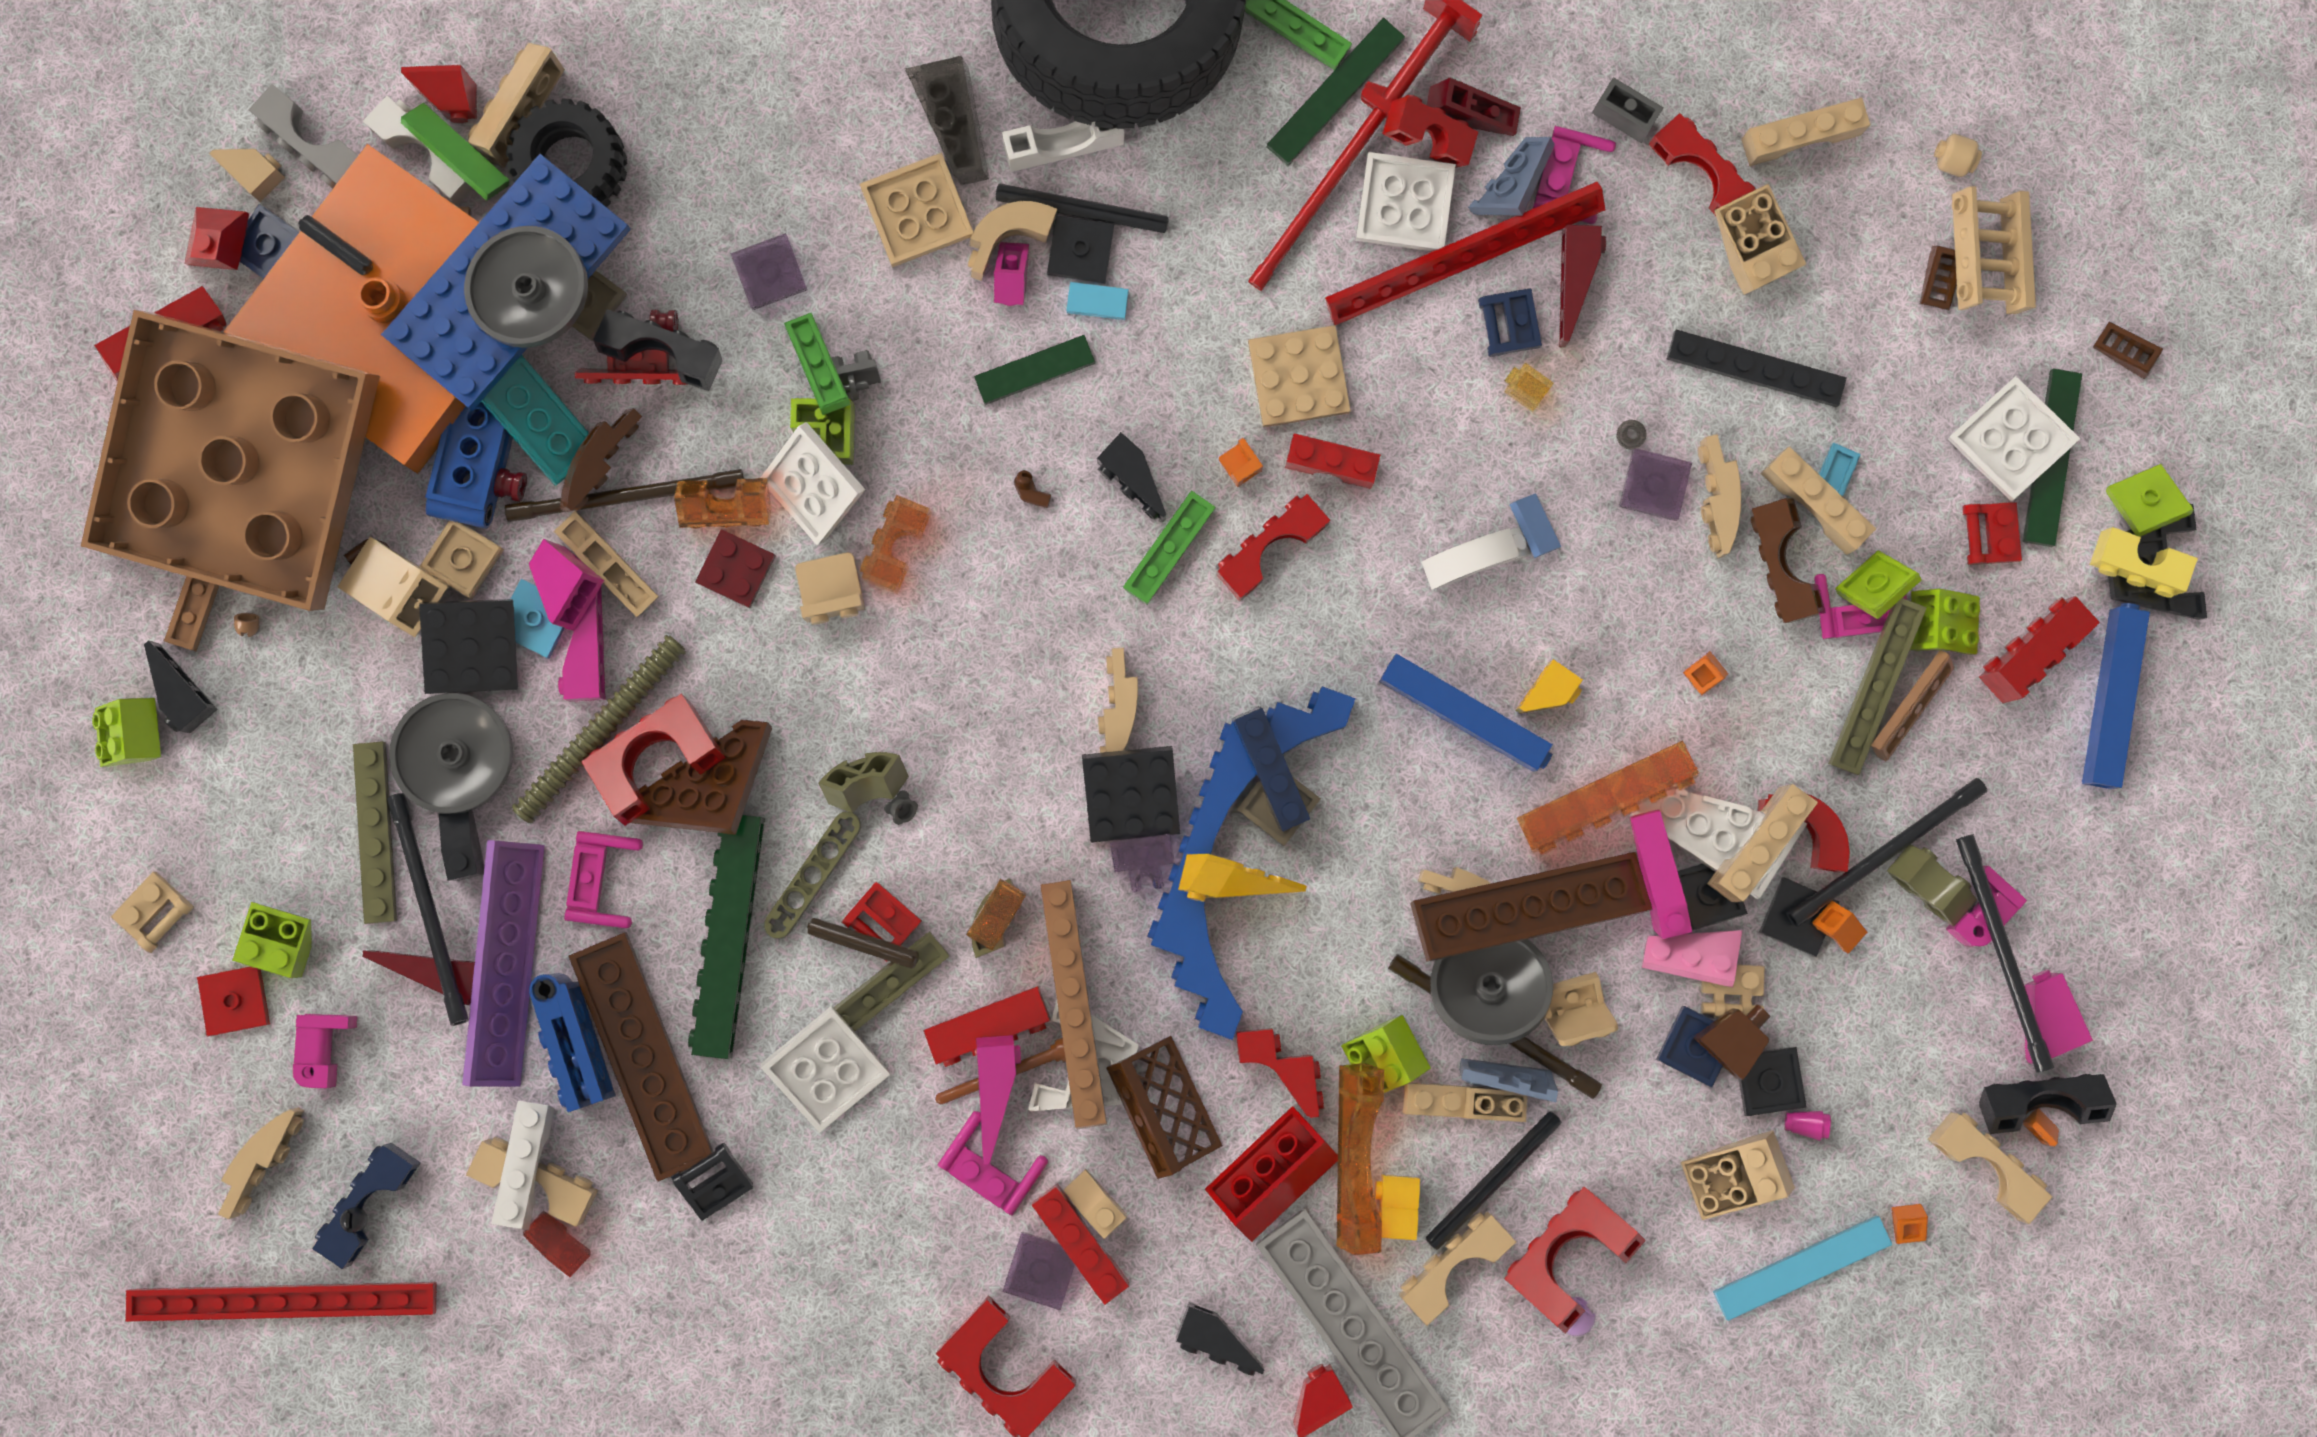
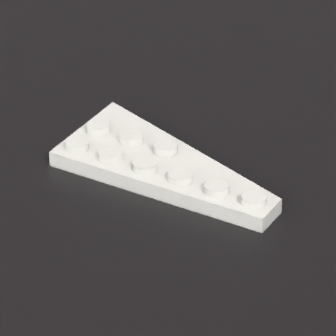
[1604,773,1807,899]

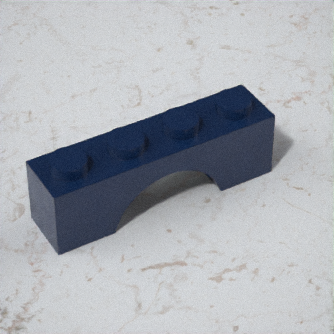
[1231,706,1310,831]
[312,1143,421,1269]

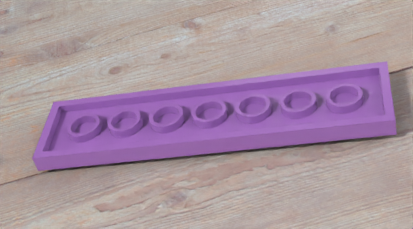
[462,840,545,1087]

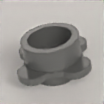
[884,790,918,825]

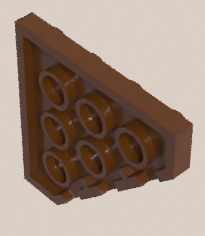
[630,720,772,835]

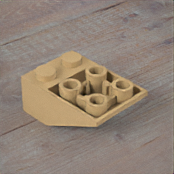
[1715,184,1806,295]
[337,536,449,637]
[1680,1130,1795,1220]

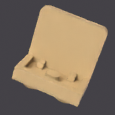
[795,552,866,625]
[1545,972,1618,1046]

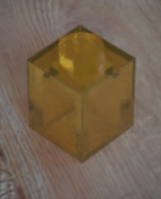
[1504,362,1554,412]

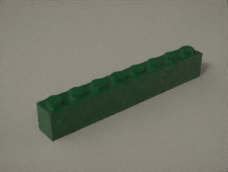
[688,815,765,1059]

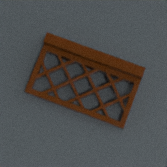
[1106,1036,1223,1179]

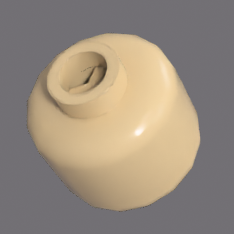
[1934,134,1982,177]

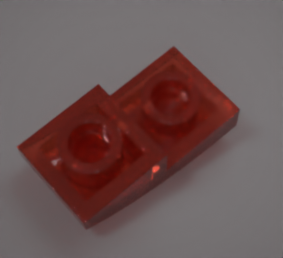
[523,1210,591,1277]

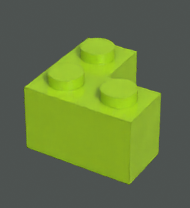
[790,398,855,465]

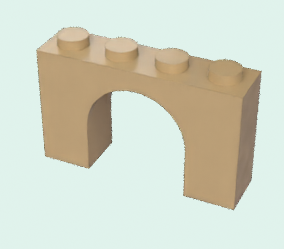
[1707,784,1818,902]

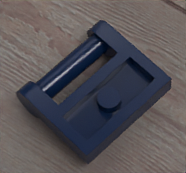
[1478,288,1542,357]

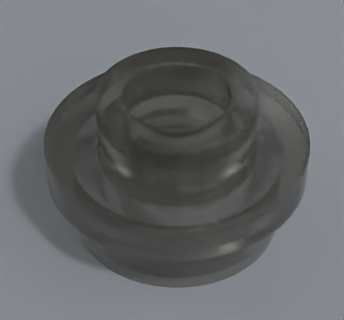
[1616,420,1647,450]

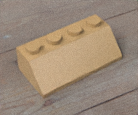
[467,43,565,168]

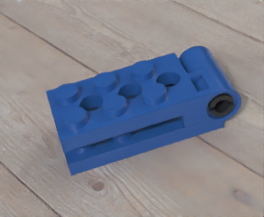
[425,402,513,529]
[529,973,616,1112]

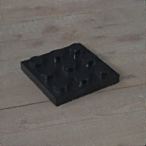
[419,599,518,694]
[1082,746,1180,843]

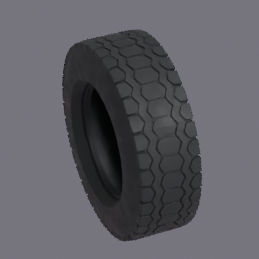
[991,0,1246,129]

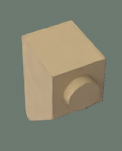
[209,149,285,202]
[1064,1169,1127,1239]

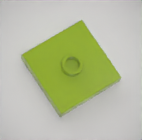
[2106,464,2194,537]
[1835,550,1922,619]

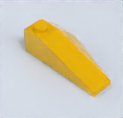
[1178,854,1307,902]

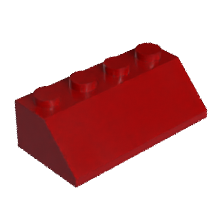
[1205,1106,1340,1242]

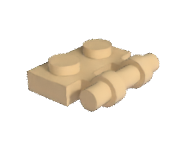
[1701,965,1765,1018]

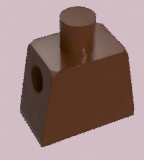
[1694,1004,1771,1080]

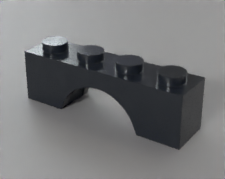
[593,309,723,391]
[1979,1074,2117,1134]

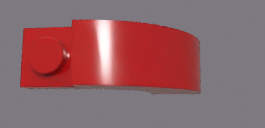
[1757,794,1850,873]

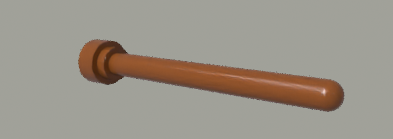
[935,1038,1066,1105]

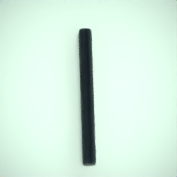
[995,184,1169,233]
[1426,1111,1562,1250]

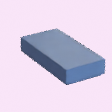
[1510,493,1561,558]

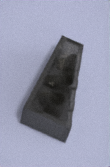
[905,55,989,186]

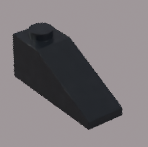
[144,640,218,733]
[439,810,485,881]

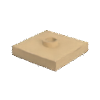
[419,521,504,599]

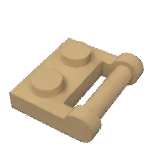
[111,872,194,953]

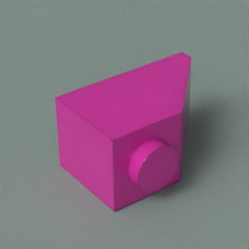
[994,242,1029,306]

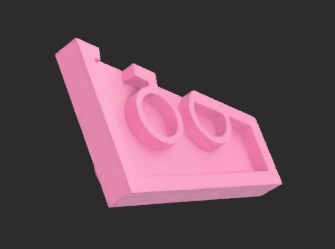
[1642,930,1742,987]

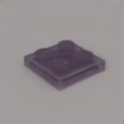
[730,233,808,311]
[1619,448,1692,521]
[1002,1231,1075,1310]

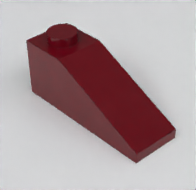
[1427,77,1521,136]

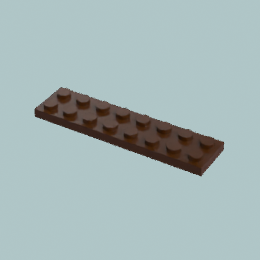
[1410,852,1652,962]
[568,932,714,1182]

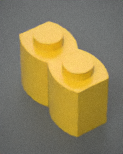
[1373,1174,1420,1240]

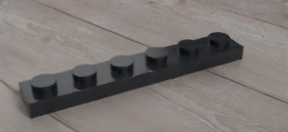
[1666,329,1847,408]

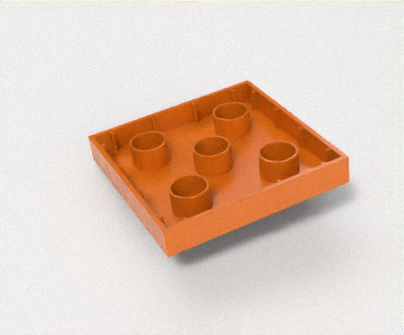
[224,144,479,474]

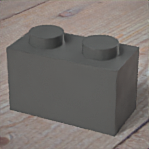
[1592,77,1664,143]

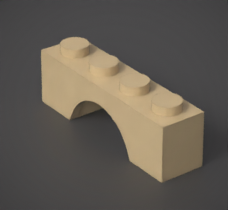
[1741,97,1870,167]
[1760,446,1876,555]
[1928,1112,2053,1224]
[466,1137,598,1227]
[1399,1211,1516,1326]

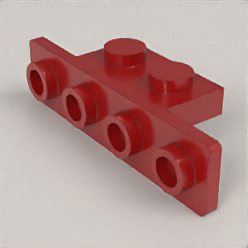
[575,350,688,385]

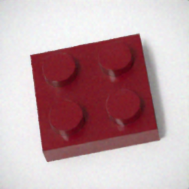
[695,529,776,608]

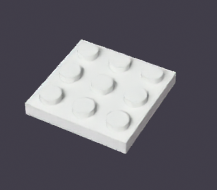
[1355,152,1456,252]
[1948,376,2080,502]
[760,422,865,545]
[760,1005,890,1133]

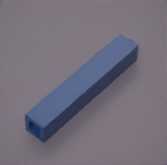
[2082,603,2150,789]
[1379,653,1553,772]

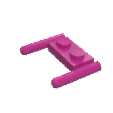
[1533,125,1616,224]
[1814,574,1907,639]
[564,831,643,928]
[937,1111,1048,1216]

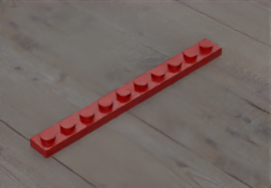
[1325,181,1606,325]
[125,1282,437,1322]

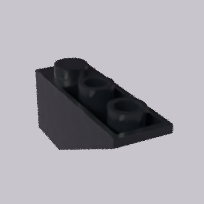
[1097,432,1166,522]
[1176,1302,1264,1376]

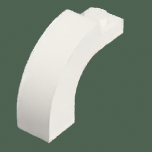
[1422,527,1530,590]

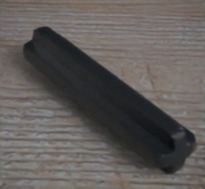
[298,215,373,275]

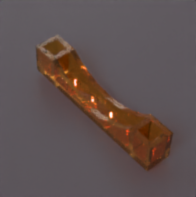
[1336,1063,1384,1255]

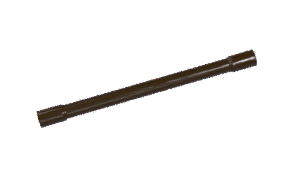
[504,469,745,522]
[1388,954,1602,1099]

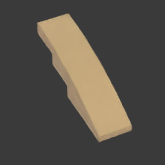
[553,511,659,617]

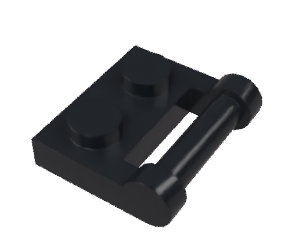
[671,1143,754,1221]

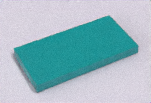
[481,355,589,486]

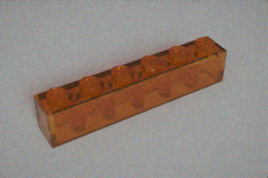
[1516,740,1699,855]

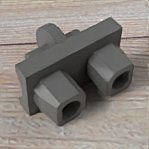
[831,350,881,400]

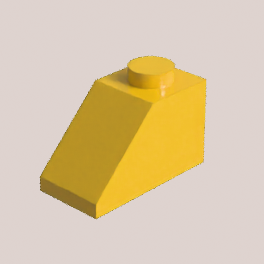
[1515,659,1583,714]

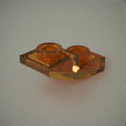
[966,878,1026,950]

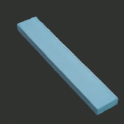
[1713,1216,1892,1321]

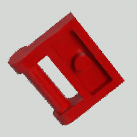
[1962,502,2022,565]
[841,881,922,962]

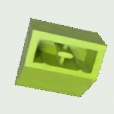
[92,698,161,767]
[232,902,312,978]
[1341,1014,1431,1099]

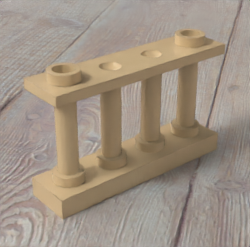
[1952,186,2036,314]

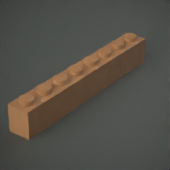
[1040,880,1107,1129]

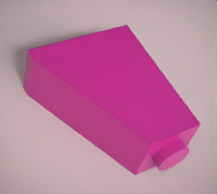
[529,539,604,631]
[2025,970,2093,1064]

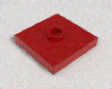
[197,966,270,1037]

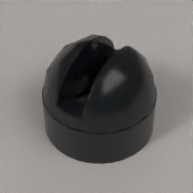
[340,1207,368,1233]

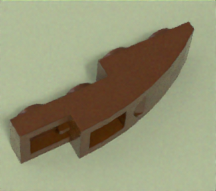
[560,408,642,512]

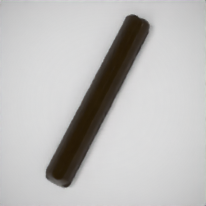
[807,918,919,969]

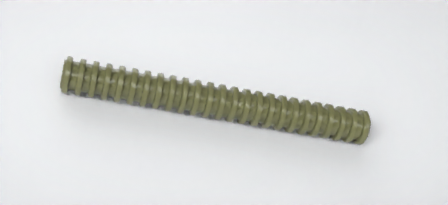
[512,635,686,824]

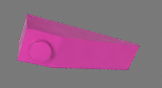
[558,587,606,702]
[1630,809,1692,939]
[976,1035,1021,1164]

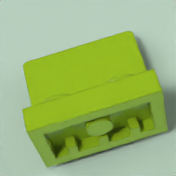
[1910,588,1980,655]

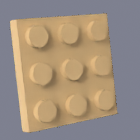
[860,152,973,268]
[1248,325,1351,428]

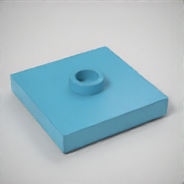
[511,579,565,659]

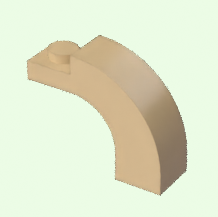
[968,201,1057,281]

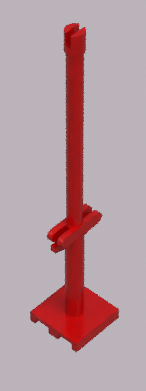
[1248,0,1483,291]

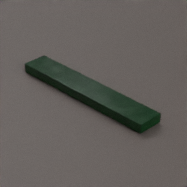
[1266,17,1405,166]
[2022,368,2082,547]

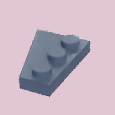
[1468,137,1555,216]
[1459,1058,1558,1103]

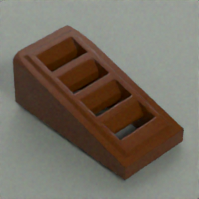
[1919,245,1957,311]
[2093,321,2163,379]

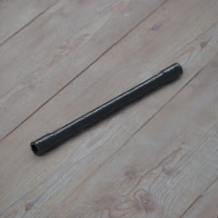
[1786,778,1987,927]
[387,793,469,1026]
[1956,834,2054,1073]

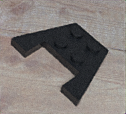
[2108,504,2207,620]

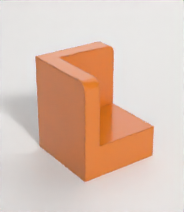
[1219,438,1263,487]
[1812,901,1868,954]

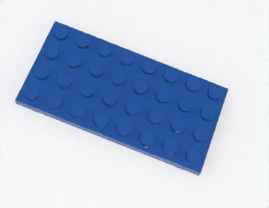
[381,154,631,411]

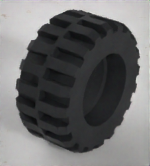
[506,98,628,207]

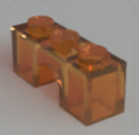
[674,478,771,529]
[860,495,932,594]

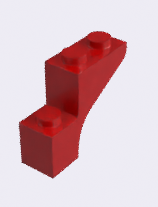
[1236,1028,1324,1118]

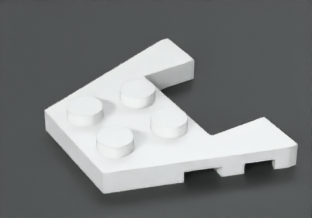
[1028,1000,1139,1111]

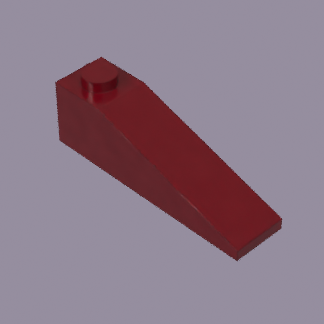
[1559,225,1606,348]
[362,950,475,1005]

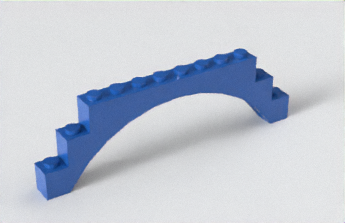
[1147,686,1356,1040]

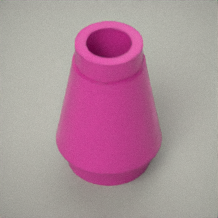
[1784,1111,1831,1141]

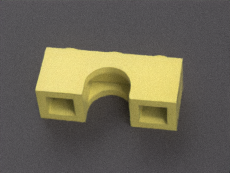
[2089,527,2198,598]

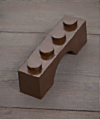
[1751,498,1826,623]

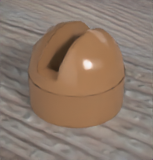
[234,613,259,637]

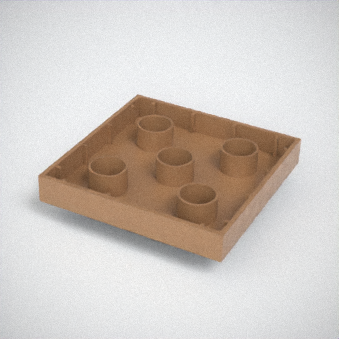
[81,310,380,611]

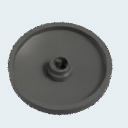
[464,226,588,348]
[389,693,513,814]
[1430,939,1553,1045]

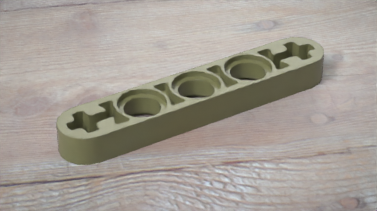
[764,812,861,938]

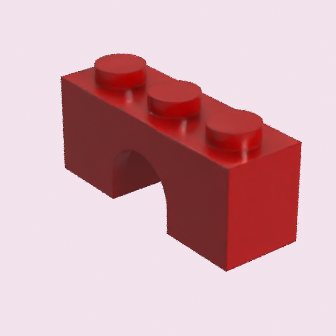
[1382,95,1478,168]
[1285,433,1381,489]

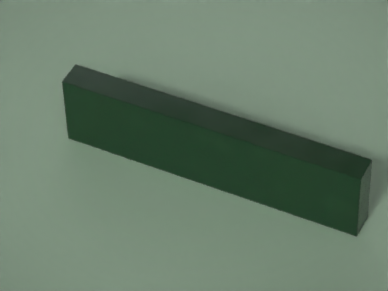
[974,335,1095,405]

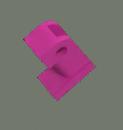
[1946,866,2027,947]
[293,1014,357,1088]

